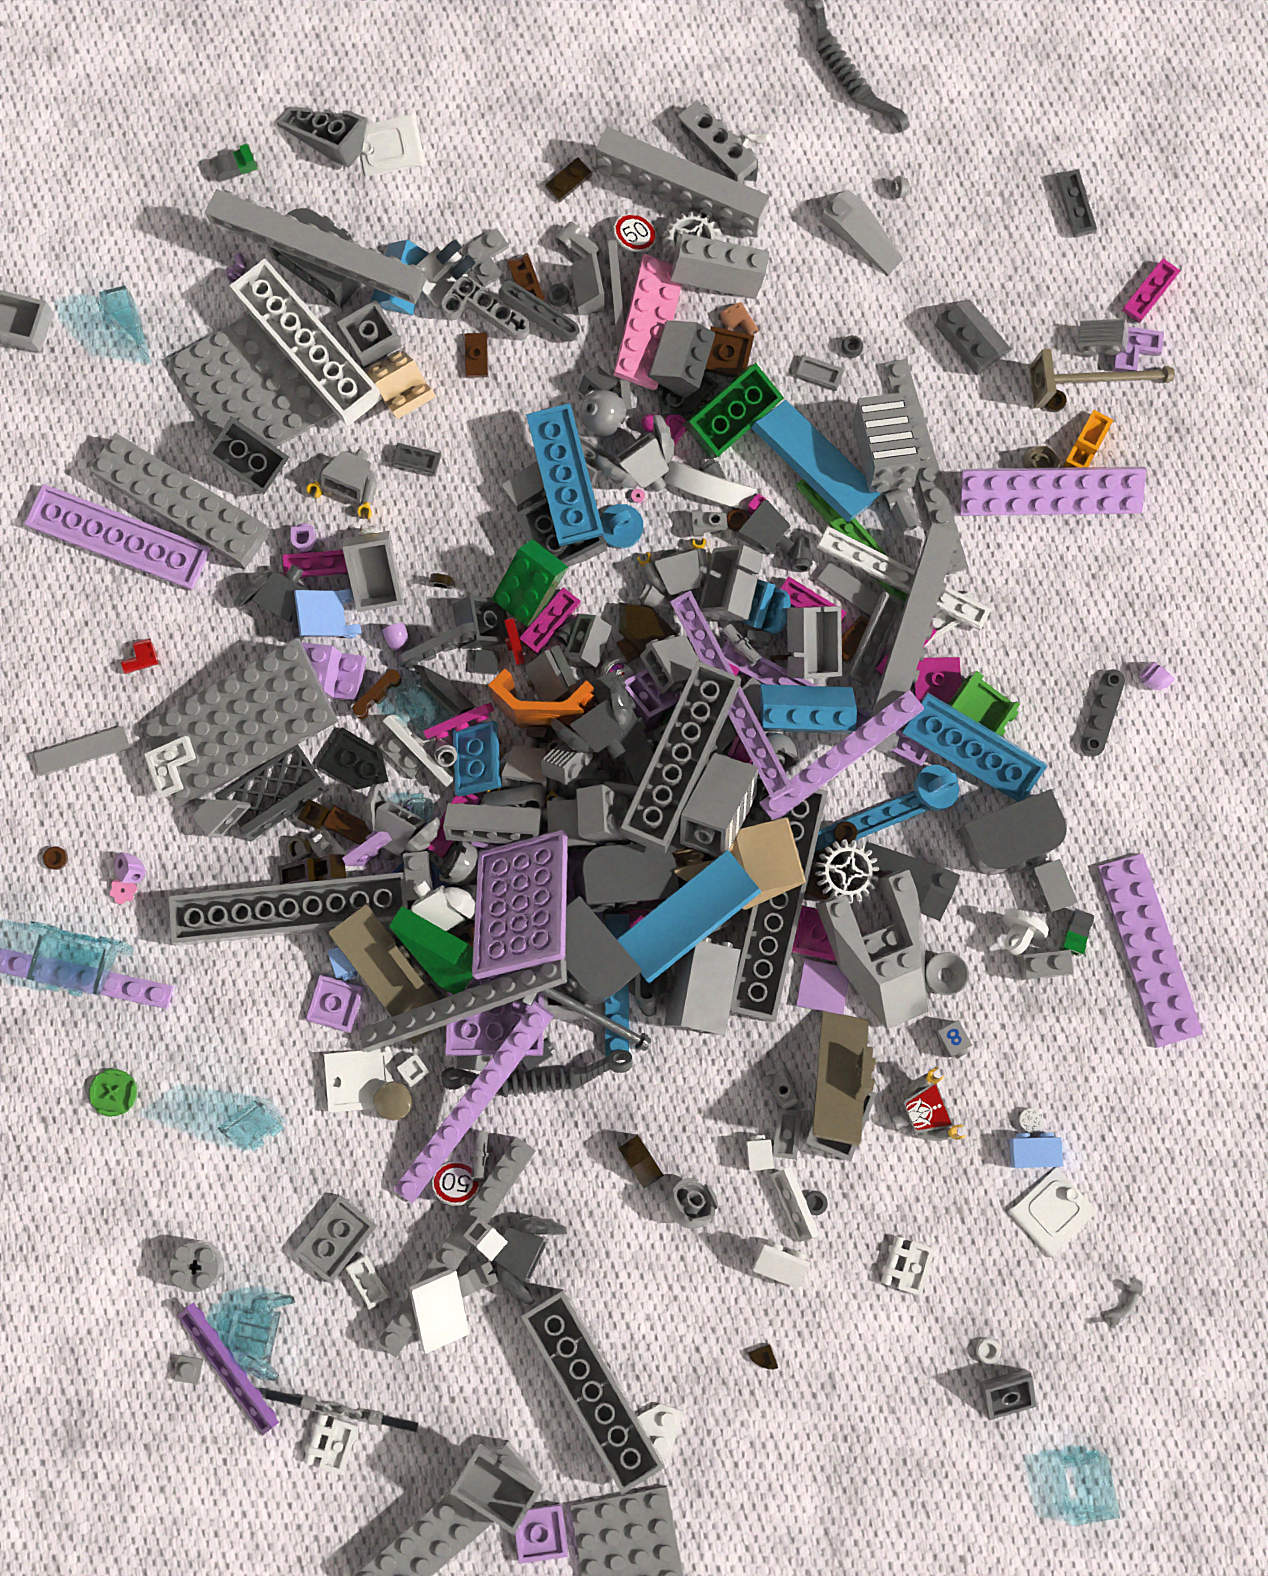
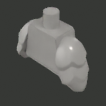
[596,415,674,492]
[364,784,441,860]

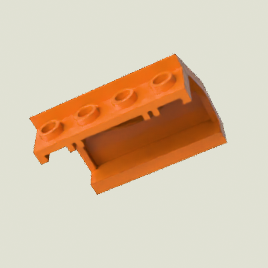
[488,668,596,729]

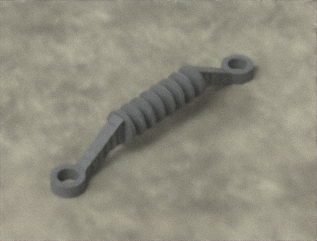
[805,0,909,133]
[441,1050,633,1098]

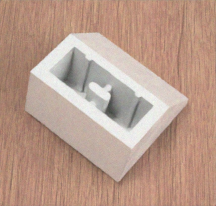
[752,1240,811,1289]

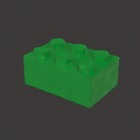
[492,539,568,627]

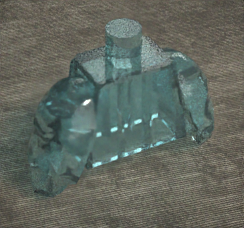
[219,1291,296,1381]

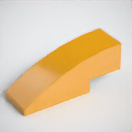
[1062,410,1113,468]

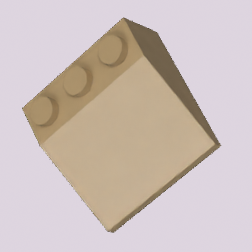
[729,818,806,910]

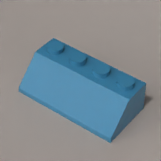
[759,684,857,734]

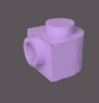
[291,523,317,553]

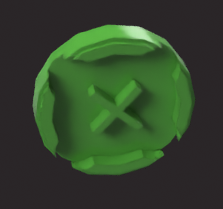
[89,1069,137,1117]

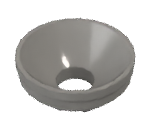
[925,952,969,996]

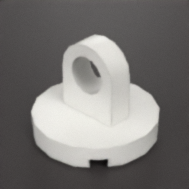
[1002,908,1049,955]

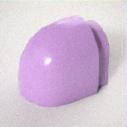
[383,623,410,652]
[1139,662,1175,690]
[114,852,146,883]

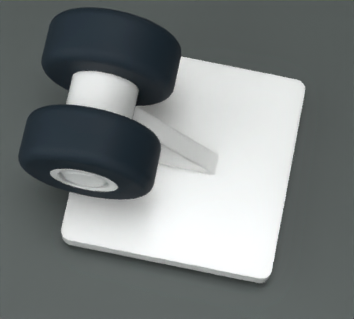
[416,239,475,308]

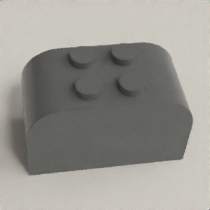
[267,208,362,308]
[957,789,1067,875]
[573,841,679,913]
[560,896,642,1005]

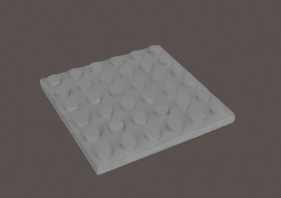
[168,314,336,447]

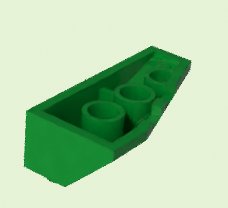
[389,906,474,995]

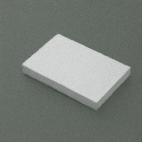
[409,1268,469,1354]

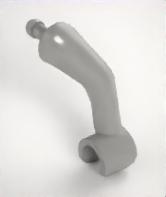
[1105,1278,1143,1329]

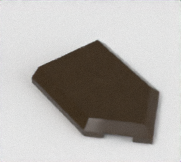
[619,602,680,654]

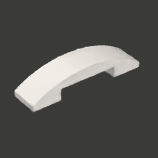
[664,460,756,510]

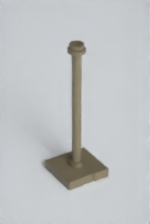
[1029,349,1175,409]

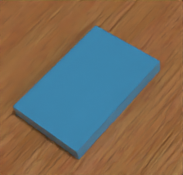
[452,721,501,797]

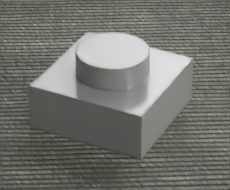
[174,1355,204,1385]

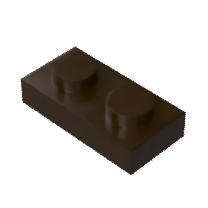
[545,157,593,202]

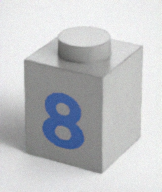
[935,1020,973,1059]

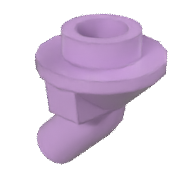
[226,253,245,283]

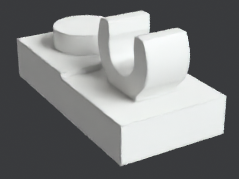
[309,828,351,871]

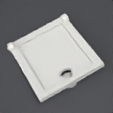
[361,114,425,177]
[324,1047,393,1113]
[1008,1167,1098,1258]

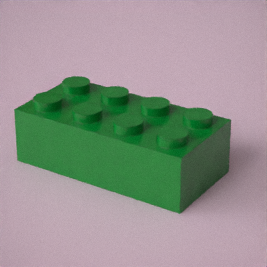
[683,363,784,459]

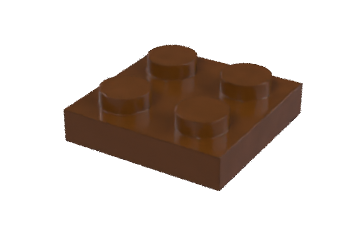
[704,326,754,378]

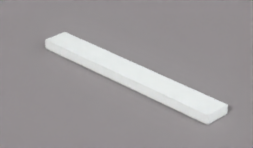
[816,526,991,631]

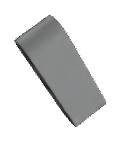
[481,784,546,811]

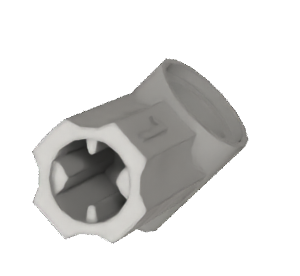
[555,221,601,259]
[882,489,920,533]

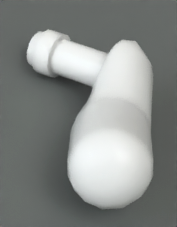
[742,133,770,147]

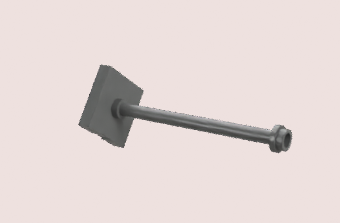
[512,966,651,1051]

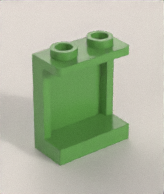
[948,671,1020,736]

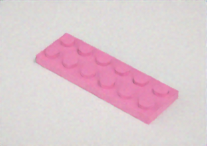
[613,254,682,391]

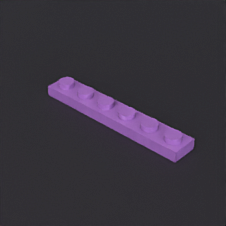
[177,1302,279,1436]

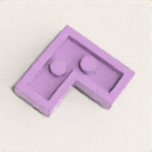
[1113,327,1164,372]
[342,831,392,867]

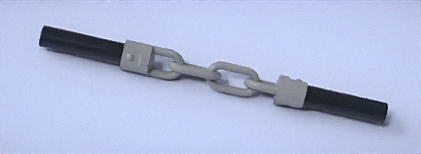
[265,1389,419,1433]

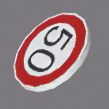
[613,213,657,253]
[432,1162,480,1206]

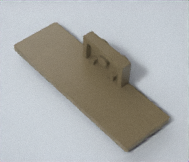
[329,904,439,1044]
[812,1011,876,1146]

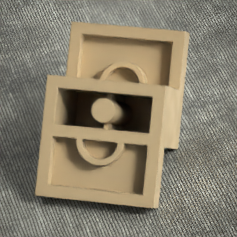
[365,350,436,419]

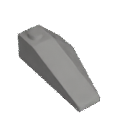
[821,190,903,276]

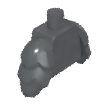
[235,564,308,642]
[550,677,633,759]
[494,1216,567,1305]

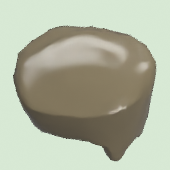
[1022,446,1062,468]
[373,1081,413,1120]

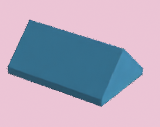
[370,239,429,316]

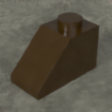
[618,1135,664,1188]

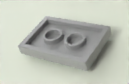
[293,1195,378,1284]

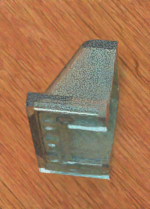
[26,921,134,997]

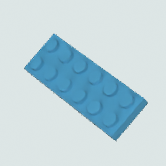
[526,403,604,546]
[902,692,1048,802]

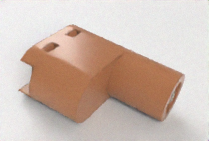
[720,302,759,335]

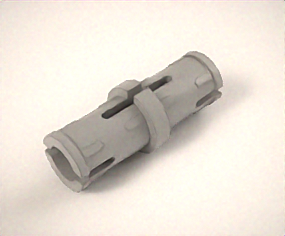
[720,624,762,667]
[470,1130,489,1182]

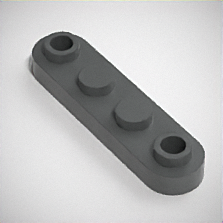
[498,281,580,342]
[397,622,477,670]
[1080,669,1125,757]

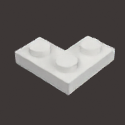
[144,736,196,798]

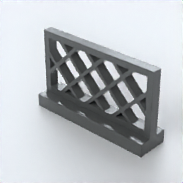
[219,744,329,842]

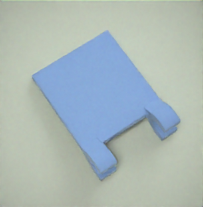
[294,589,361,638]

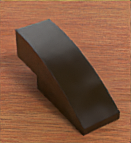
[278,854,346,885]

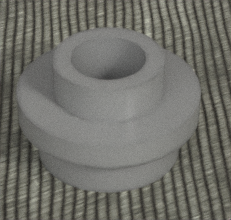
[891,176,909,199]

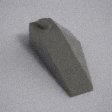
[276,107,367,168]
[862,842,961,921]

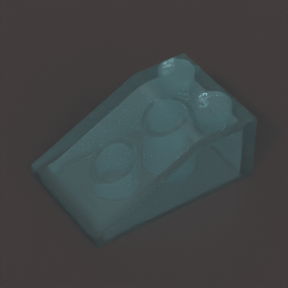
[98,285,152,364]
[218,1098,287,1152]

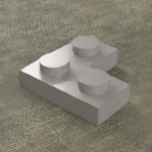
[460,228,509,287]

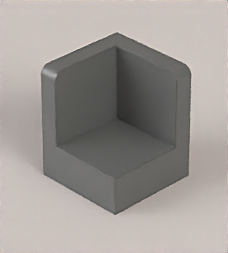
[578,365,617,396]

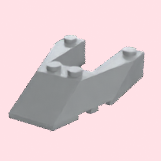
[816,870,929,1029]

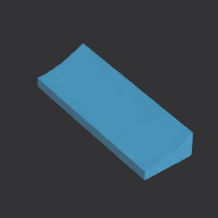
[752,399,881,522]
[617,850,762,983]

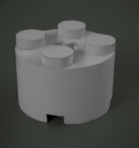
[170,1241,224,1292]

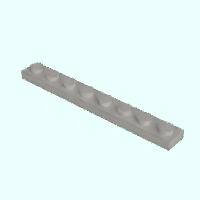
[604,240,632,417]

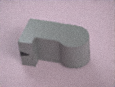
[458,1260,499,1298]

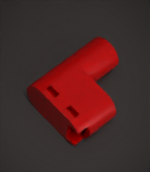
[121,638,159,674]

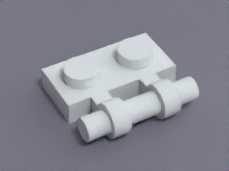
[881,1236,935,1296]
[304,1413,359,1475]

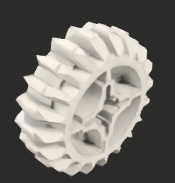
[662,212,722,262]
[815,840,879,904]

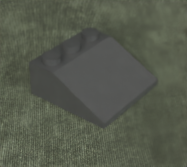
[514,498,607,567]

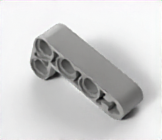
[442,276,530,341]

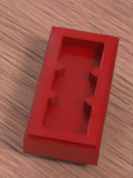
[505,618,525,666]

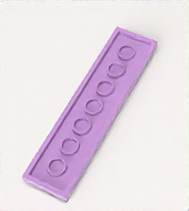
[959,467,1147,516]
[25,484,211,591]
[1097,853,1203,1048]

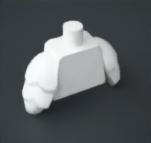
[410,880,476,931]

